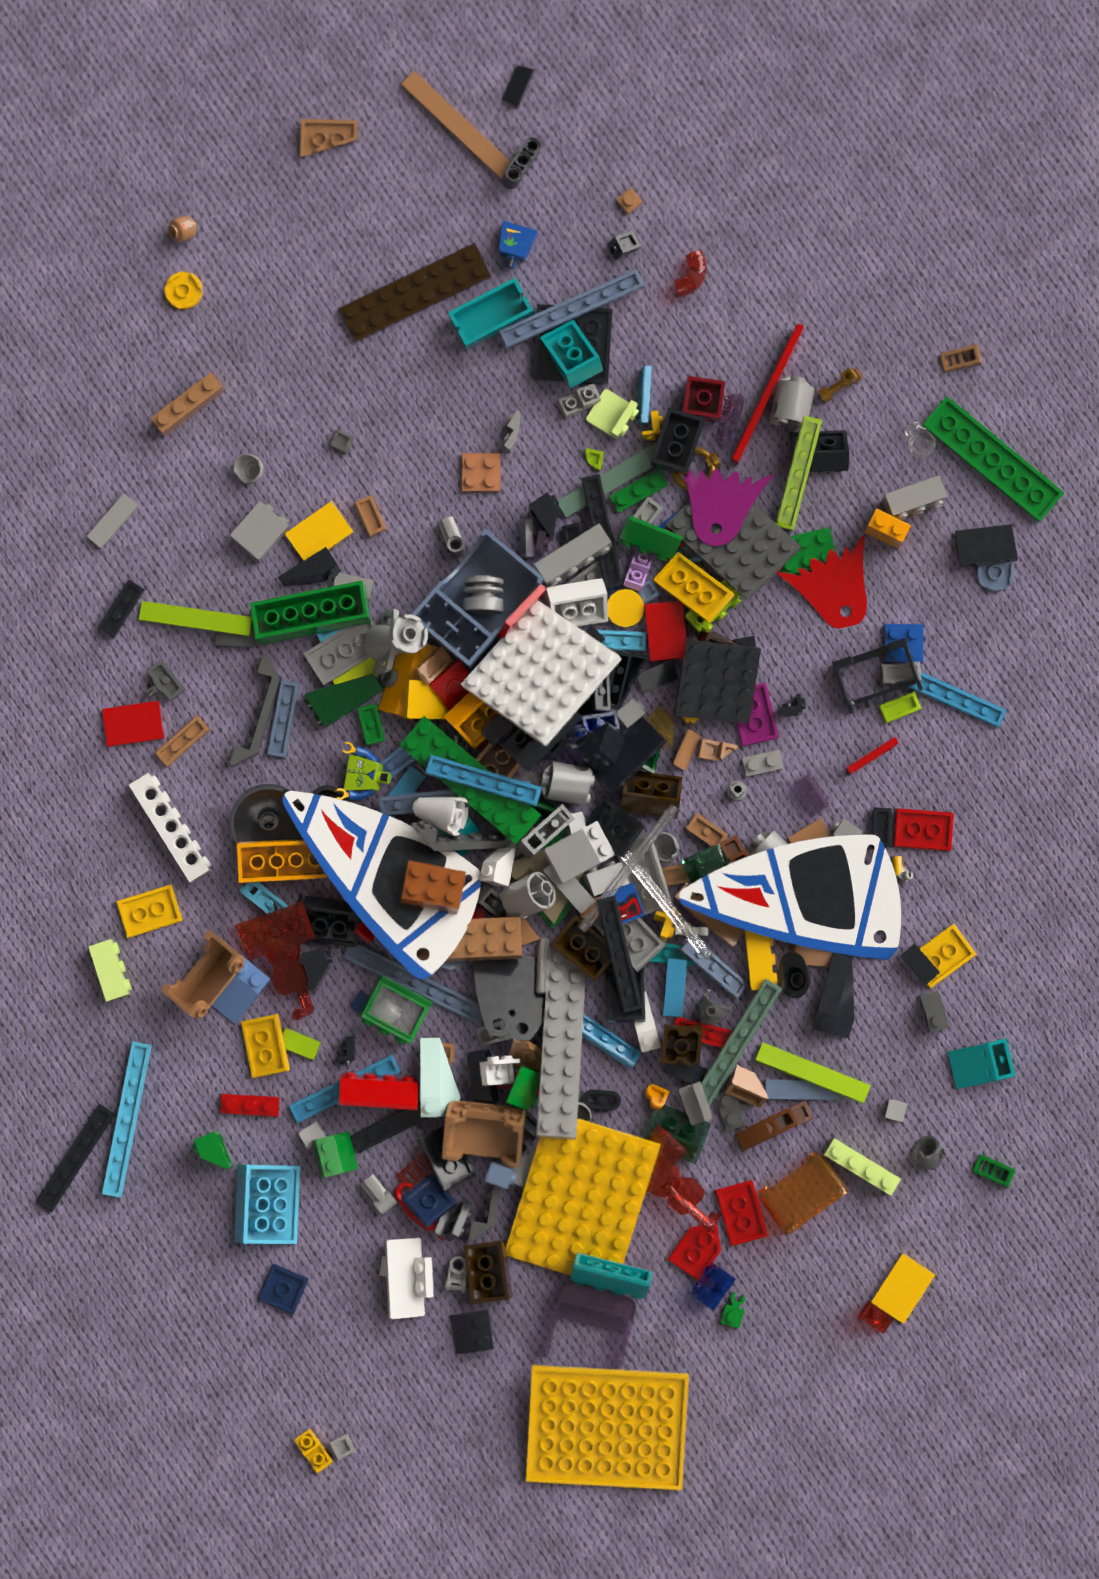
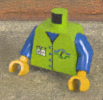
[335,742,391,801]

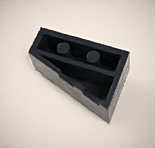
[607,647,650,710]

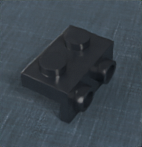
[434,1200,472,1242]

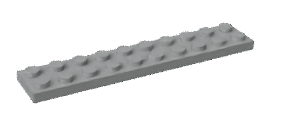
[536,948,586,1140]

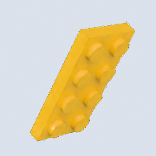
[653,552,734,623]

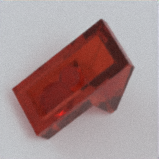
[858,1301,894,1334]

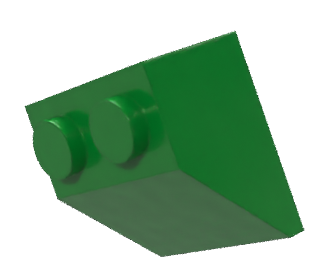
[507,1066,540,1111]
[192,1130,233,1169]
[312,1131,358,1178]

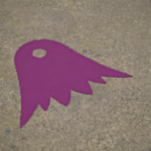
[684,469,774,546]

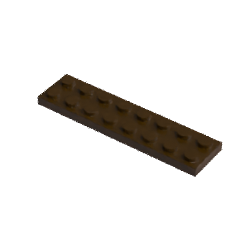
[339,243,491,343]

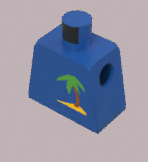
[499,221,538,269]

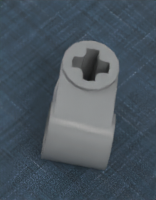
[445,1255,467,1293]

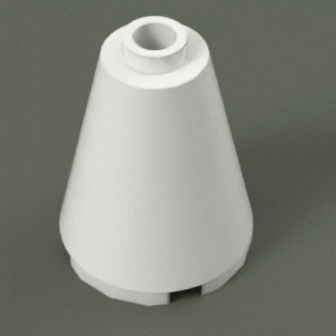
[412,797,468,836]

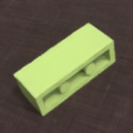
[88,939,132,1002]

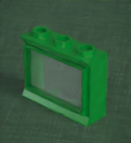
[357,975,433,1045]

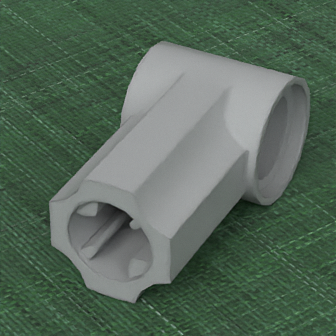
[438,516,465,556]
[360,1174,398,1215]

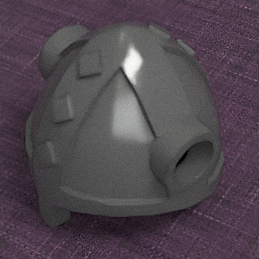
[698,989,733,1025]
[912,1135,946,1170]

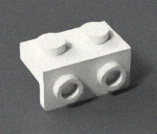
[480,1056,520,1086]

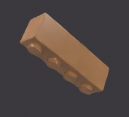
[151,372,225,437]

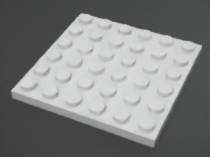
[461,601,621,746]

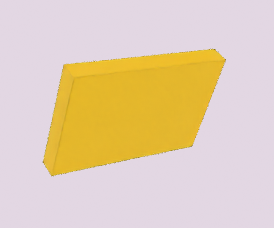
[285,501,354,560]
[404,679,449,719]
[116,884,183,938]
[919,924,977,989]
[241,1014,290,1078]
[871,1253,935,1324]

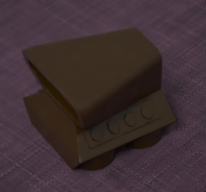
[660,1024,703,1066]

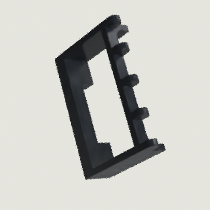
[832,638,923,714]

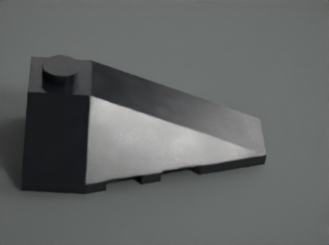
[812,953,855,1037]

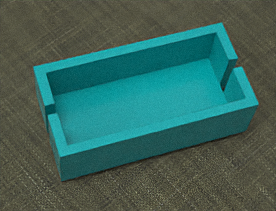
[448,278,533,350]

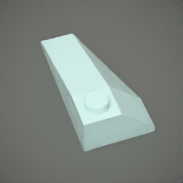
[420,1038,460,1117]

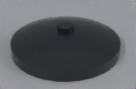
[230,784,305,843]

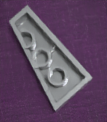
[534,524,612,587]

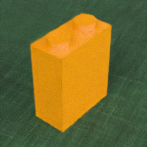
[864,508,911,549]

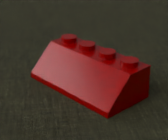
[338,1072,418,1110]

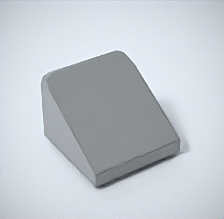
[884,1099,907,1122]
[298,1121,327,1149]

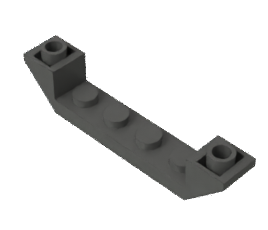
[228,654,281,767]
[412,820,512,851]
[466,1157,505,1241]

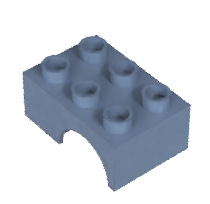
[412,528,545,671]

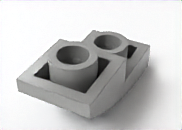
[558,383,601,419]
[503,410,521,453]

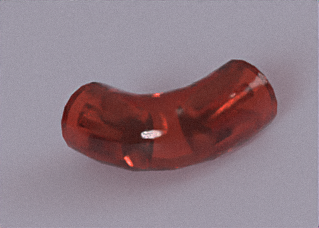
[673,250,707,298]

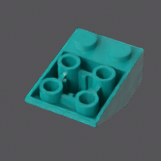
[947,1038,1016,1089]

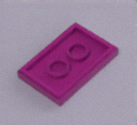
[736,682,779,747]

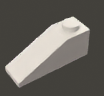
[634,992,661,1052]

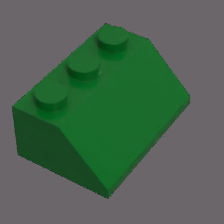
[617,516,683,562]

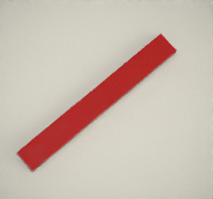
[732,323,804,465]

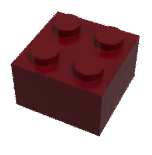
[682,376,726,423]

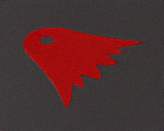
[777,534,867,629]

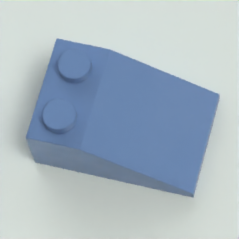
[212,955,272,1024]

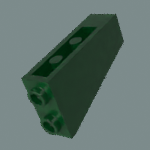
[304,674,384,728]

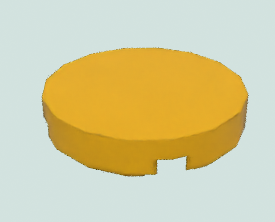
[165,272,202,310]
[607,589,645,627]

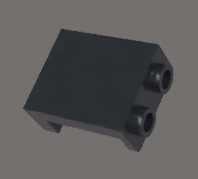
[577,674,611,718]

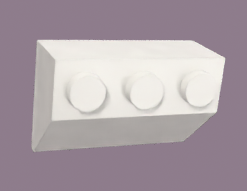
[546,578,608,627]

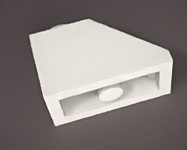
[479,848,516,887]

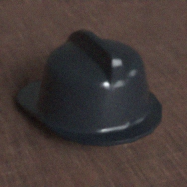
[779,952,811,999]

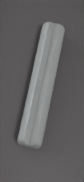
[536,938,550,994]

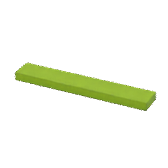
[775,415,822,531]
[139,601,253,637]
[755,1042,871,1104]

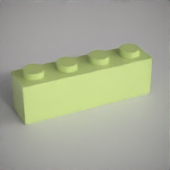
[823,1138,901,1195]

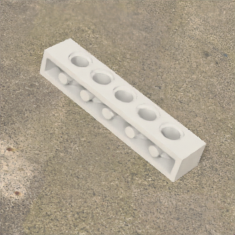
[129,773,211,883]

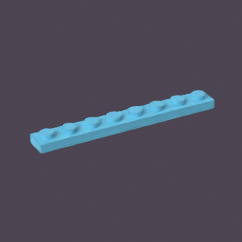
[102,1041,152,1198]

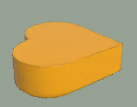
[645,1084,670,1110]

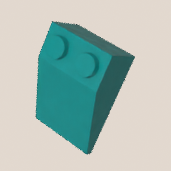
[540,320,603,388]

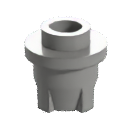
[727,781,747,800]

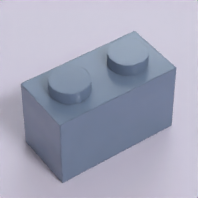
[485,1162,517,1189]

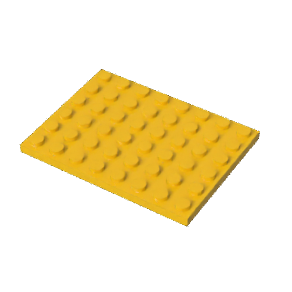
[506,1118,661,1276]
[526,1365,689,1490]

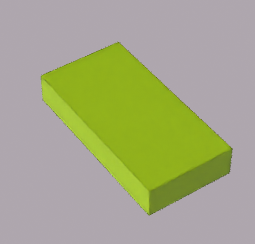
[878,691,922,724]
[283,1028,321,1060]

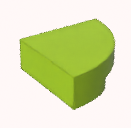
[585,448,604,471]

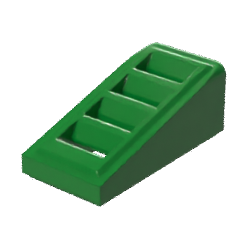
[972,1154,1017,1188]

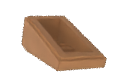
[940,344,983,372]

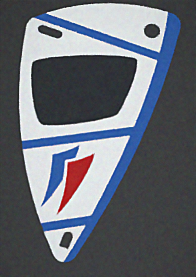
[283,791,481,979]
[679,835,901,960]

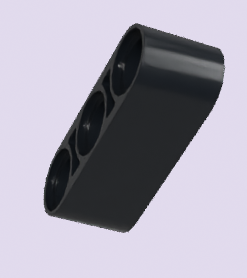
[502,137,541,189]
[467,1049,498,1105]

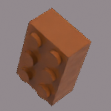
[400,861,466,914]

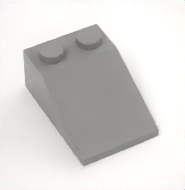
[543,821,615,884]

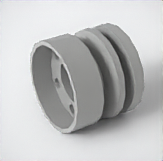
[463,575,503,615]

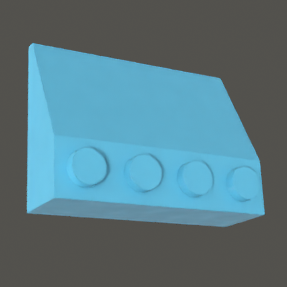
[234,1164,300,1244]

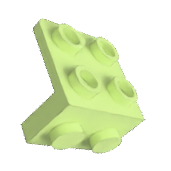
[587,389,639,440]

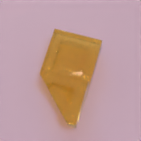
[647,706,675,747]

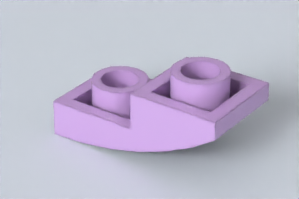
[623,550,654,592]

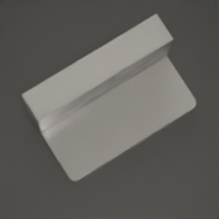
[679,1082,713,1125]

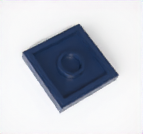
[402,1175,457,1228]
[258,1263,309,1315]

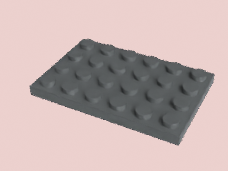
[666,475,801,601]

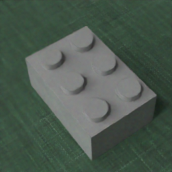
[882,475,947,521]

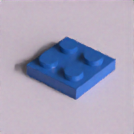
[885,624,923,663]

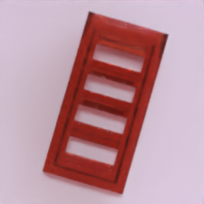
[396,1153,431,1190]

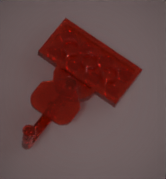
[236,901,315,1020]
[645,1125,720,1231]

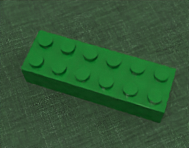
[250,581,372,645]

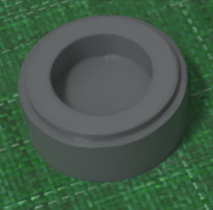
[380,669,398,688]

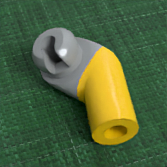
[892,856,913,882]

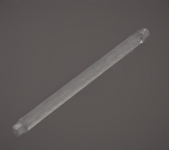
[579,804,678,932]
[621,851,712,960]

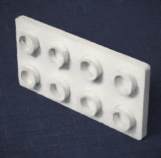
[385,1238,433,1319]

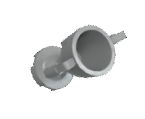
[364,609,428,675]

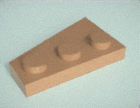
[509,1039,542,1073]

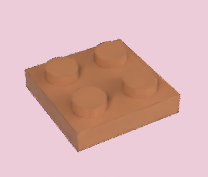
[462,453,500,492]

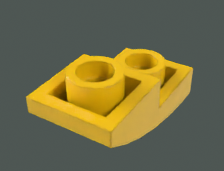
[294,1429,334,1473]

